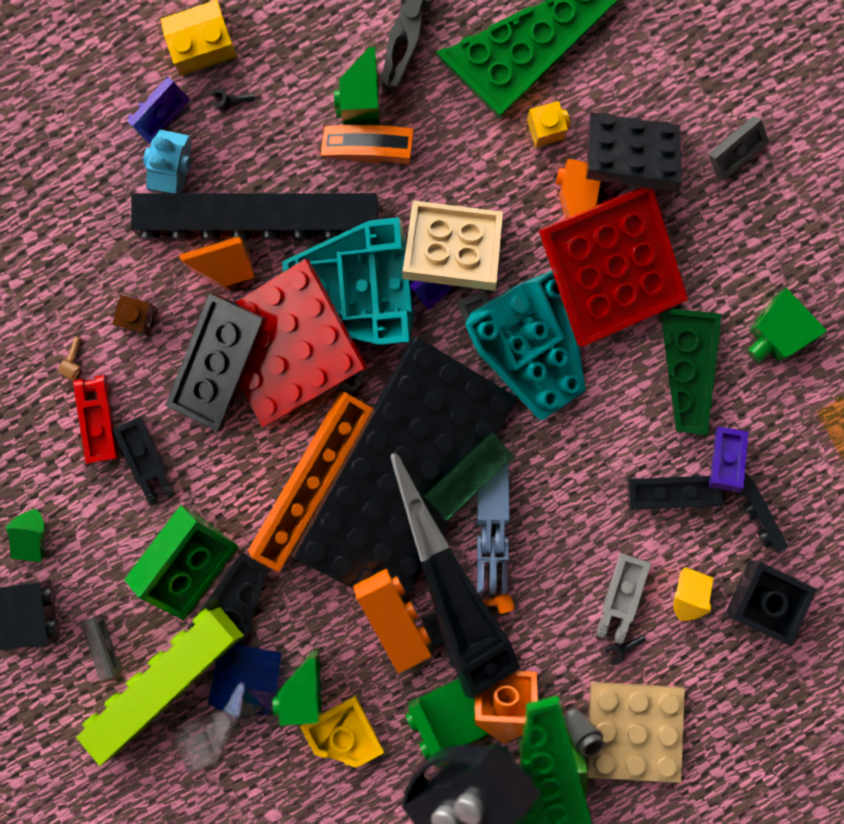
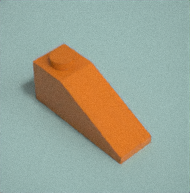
[555,159,601,218]

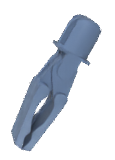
[476,463,509,594]

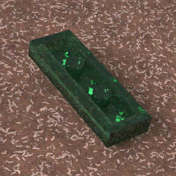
[424,433,514,521]

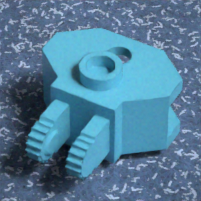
[143,129,192,193]

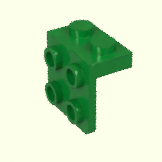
[405,678,488,767]

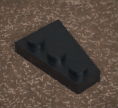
[187,551,267,663]

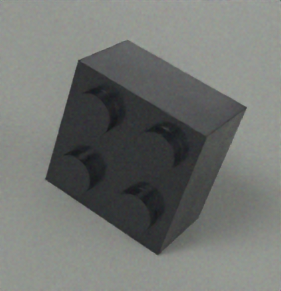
[724,560,817,646]

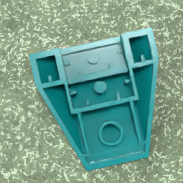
[282,217,414,345]

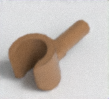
[59,337,82,381]

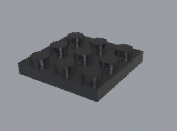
[586,112,682,192]

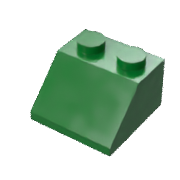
[334,47,380,125]
[273,650,322,726]

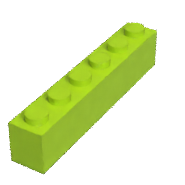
[76,607,244,766]

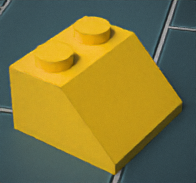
[161,0,237,75]

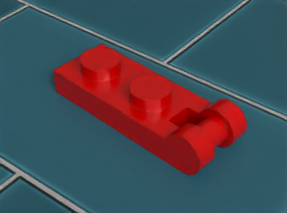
[73,375,119,464]

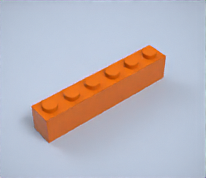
[248,391,373,572]

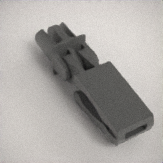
[382,0,432,95]

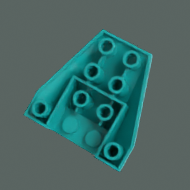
[465,270,586,420]

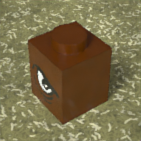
[112,295,158,337]

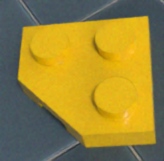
[300,695,385,768]

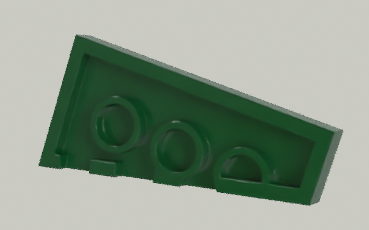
[660,308,722,436]

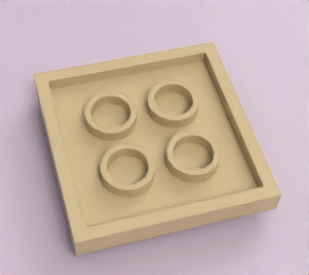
[402,200,503,291]
[587,682,685,783]

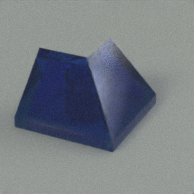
[208,645,281,719]

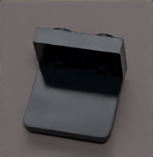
[0,580,60,650]

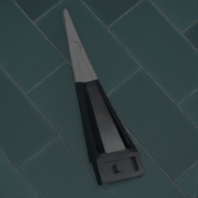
[391,454,520,699]

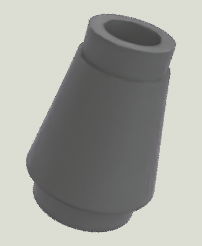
[564,709,604,757]

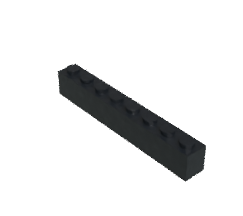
[131,193,378,241]

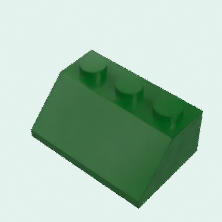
[124,505,239,620]

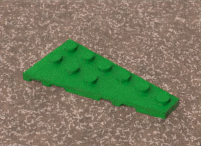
[436,0,620,118]
[514,696,592,824]

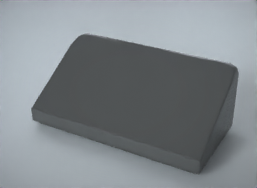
[81,614,121,680]

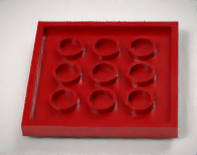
[538,187,688,347]
[235,259,367,428]

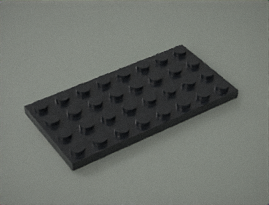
[291,336,518,602]

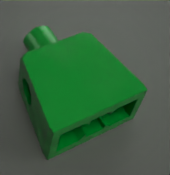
[747,288,827,363]

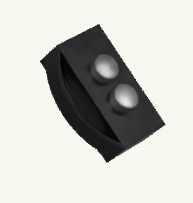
[401,741,540,824]

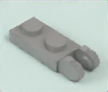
[596,553,651,644]

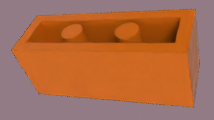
[353,569,432,674]

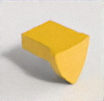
[673,567,713,621]

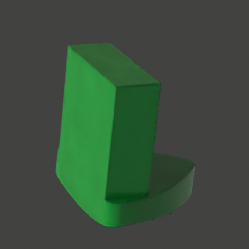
[6,509,45,563]

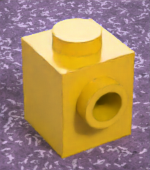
[527,101,570,148]

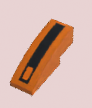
[321,125,414,165]

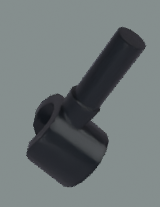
[211,89,255,111]
[605,635,646,665]

